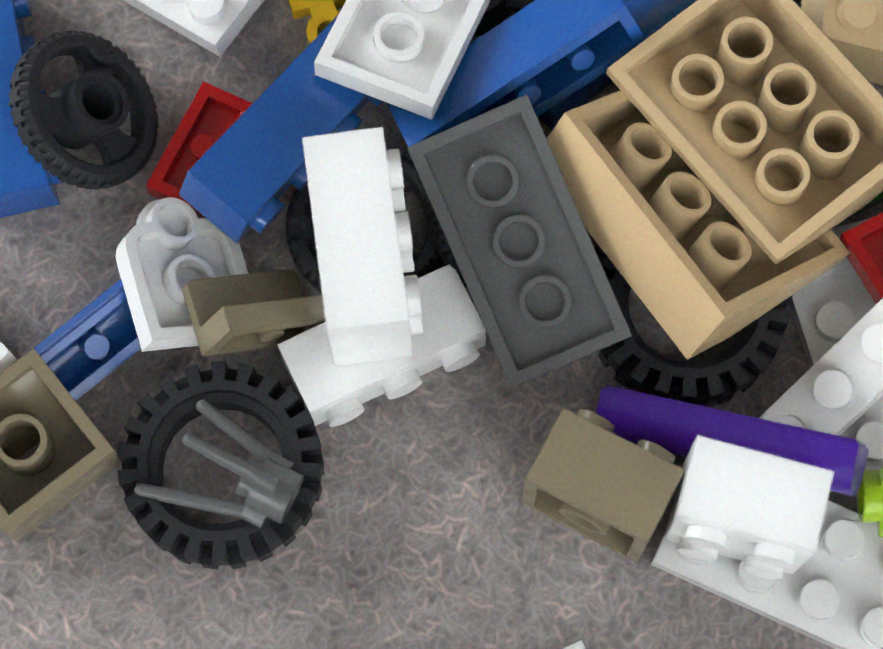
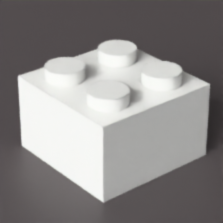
[664,435,834,579]

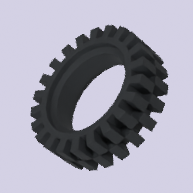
[598,252,790,407]
[117,361,324,570]

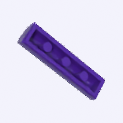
[596,385,869,496]

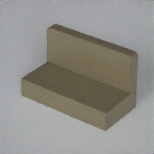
[182,269,326,356]

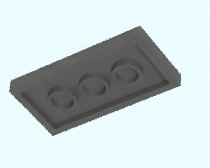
[407,95,632,388]

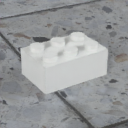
[302,127,423,366]

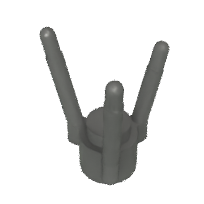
[134,400,304,528]

